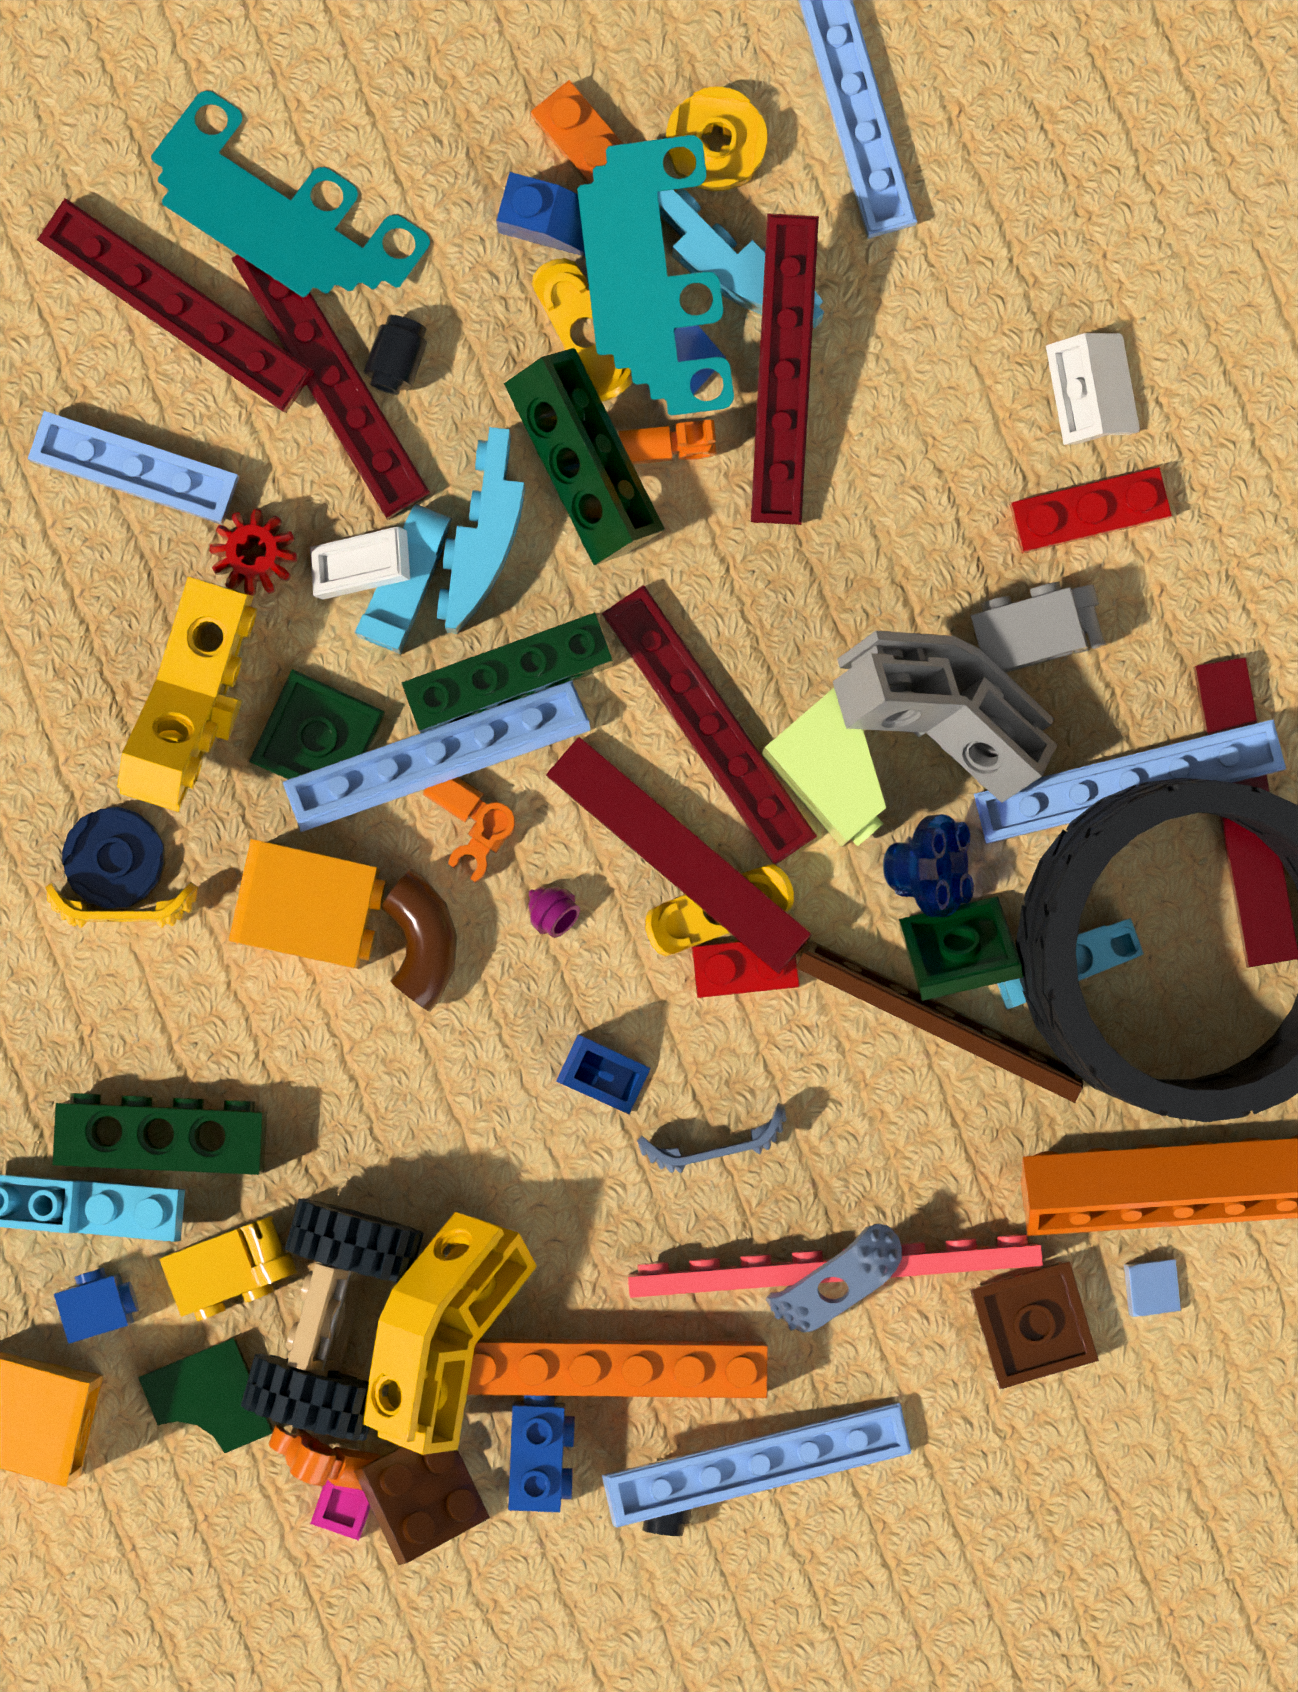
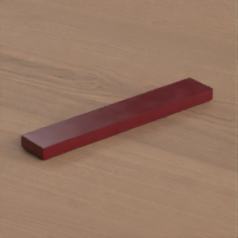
[37,198,315,413]
[751,213,819,525]
[231,254,431,520]
[602,585,817,865]
[1193,657,1298,968]
[546,737,812,974]

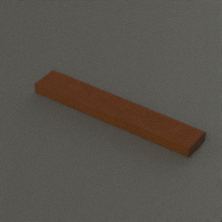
[796,940,1083,1103]

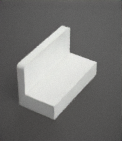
[1046,333,1140,445]

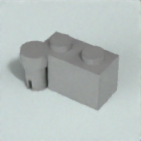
[971,582,1106,673]

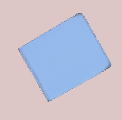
[1124,1259,1181,1317]

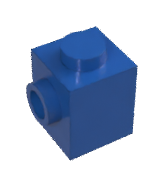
[54,1268,139,1344]

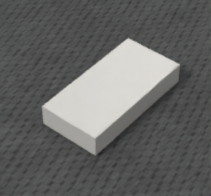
[310,527,411,600]

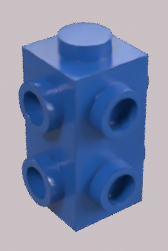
[508,1395,575,1512]

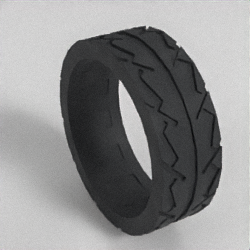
[1016,778,1298,1122]

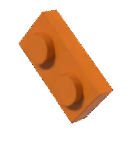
[530,80,623,184]

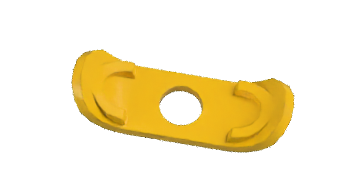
[532,258,632,402]
[645,864,794,957]
[45,882,198,928]

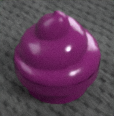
[528,886,580,938]

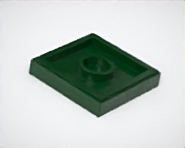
[249,669,385,780]
[899,896,1023,1001]

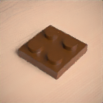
[969,1260,1099,1389]
[354,1446,490,1566]

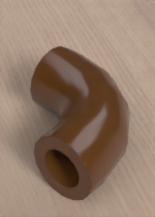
[381,869,457,1012]

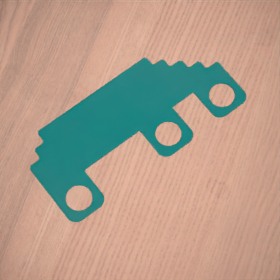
[151,91,430,297]
[577,135,734,416]

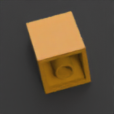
[229,839,386,969]
[0,1352,104,1487]

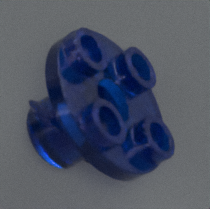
[883,814,974,918]

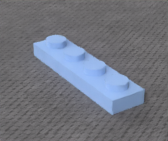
[28,411,239,525]

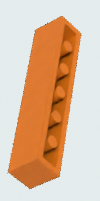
[1021,1135,1298,1236]
[467,1338,768,1398]

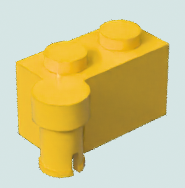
[159,1216,297,1321]

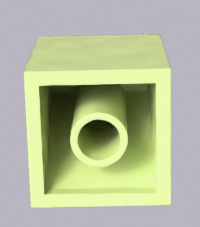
[762,688,886,847]

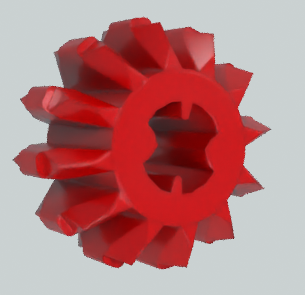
[209,509,298,597]

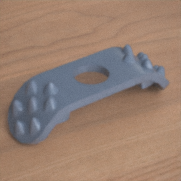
[637,1103,787,1173]
[766,1224,902,1333]

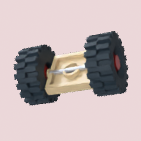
[241,1198,424,1441]

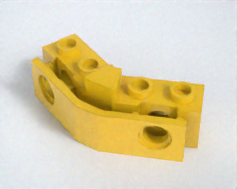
[117,576,257,812]
[362,1212,537,1455]

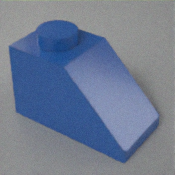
[496,172,585,257]

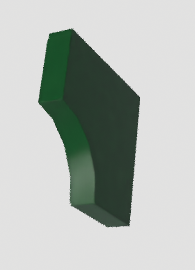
[138,1337,273,1453]

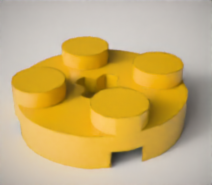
[666,86,767,191]

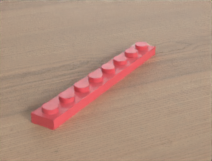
[628,1234,1043,1298]

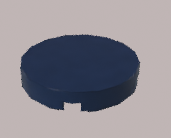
[62,807,166,909]

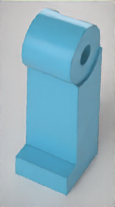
[355,504,452,655]
[997,918,1144,1009]

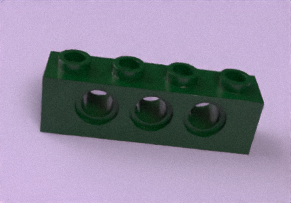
[504,348,665,566]
[402,612,613,733]
[52,1093,267,1175]

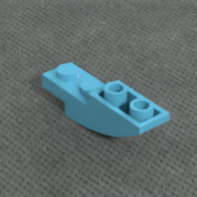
[657,189,824,328]
[437,427,525,634]
[0,1174,185,1242]

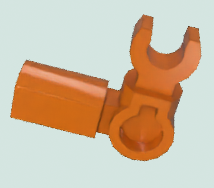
[619,420,717,465]
[423,777,515,883]
[268,1425,381,1490]

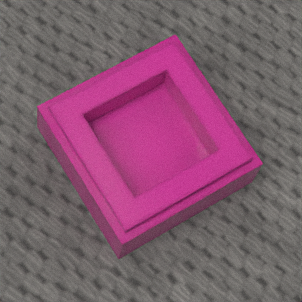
[310,1480,371,1541]

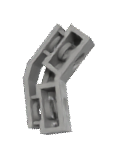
[833,631,1057,803]

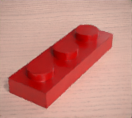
[1010,467,1172,554]

